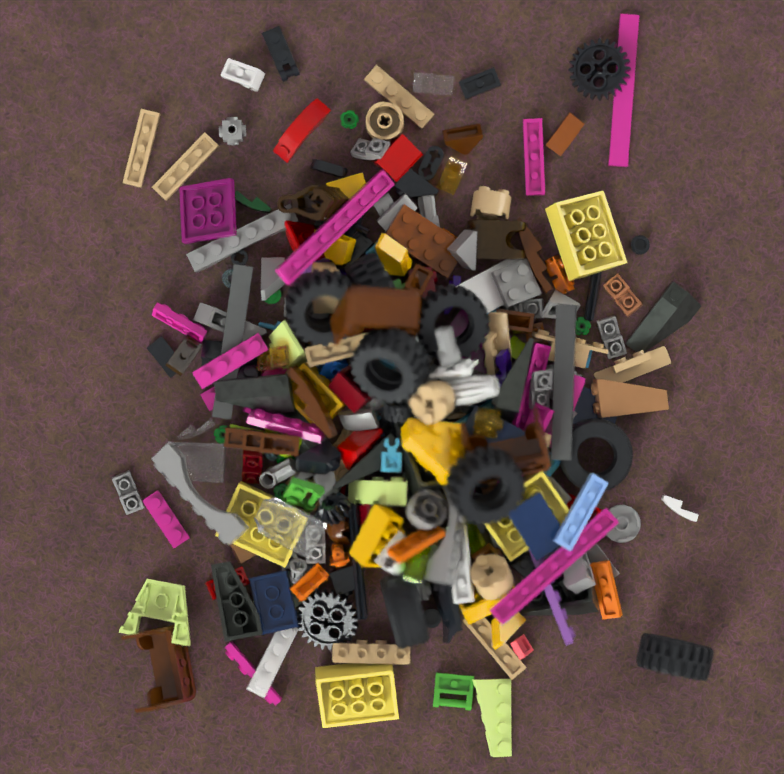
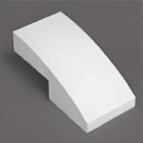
[661,495,698,522]

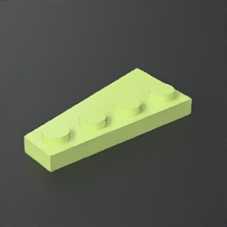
[472,678,512,757]

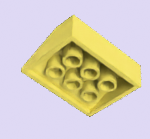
[545,191,627,281]
[485,472,569,562]
[215,481,311,568]
[315,663,399,728]

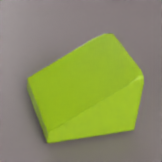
[510,335,526,361]

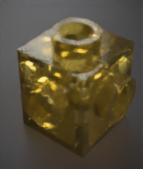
[473,407,504,438]

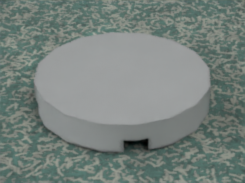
[606,505,641,543]

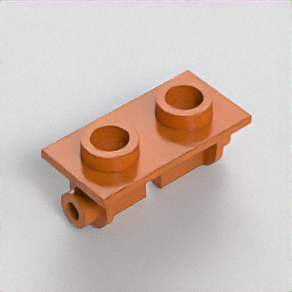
[545,255,575,294]
[330,542,350,567]
[290,563,330,601]

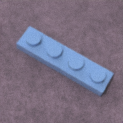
[553,473,608,551]

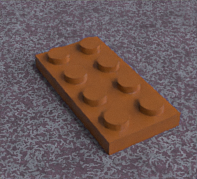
[385,204,458,278]

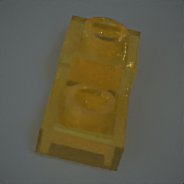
[257,345,289,372]

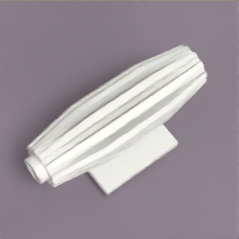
[430,358,499,406]

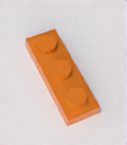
[387,526,445,564]
[590,560,623,619]

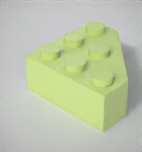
[348,477,407,505]

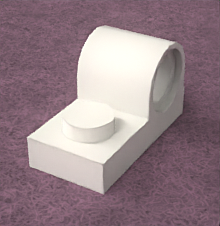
[221,58,265,92]
[374,531,407,576]

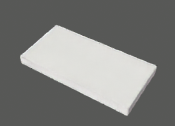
[456,259,523,313]

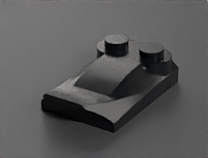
[427,581,463,643]

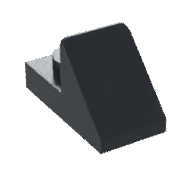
[201,340,223,367]

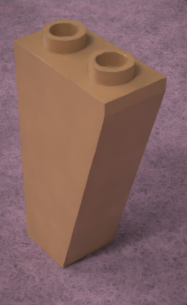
[591,379,669,418]

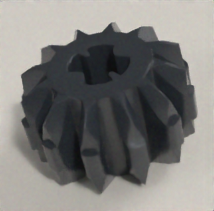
[318,492,352,525]

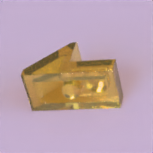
[437,155,468,195]

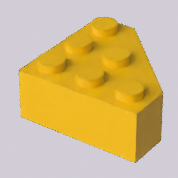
[401,418,465,485]
[349,504,406,568]

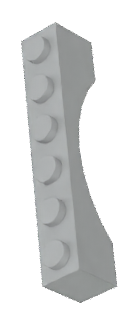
[186,204,299,273]
[152,443,249,545]
[425,486,466,586]

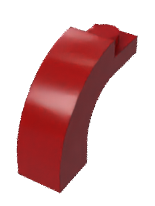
[273,98,331,163]

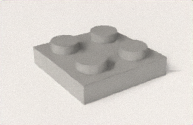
[491,259,542,308]

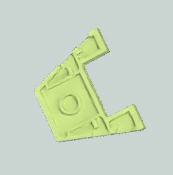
[119,579,191,646]

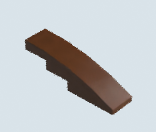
[516,217,552,294]
[286,365,338,438]
[224,427,300,456]

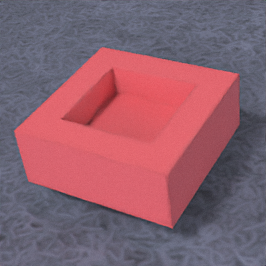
[510,634,534,660]

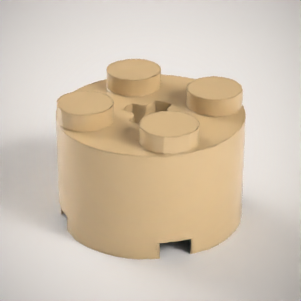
[366,102,404,142]
[470,186,511,221]
[409,380,456,424]
[470,554,514,600]

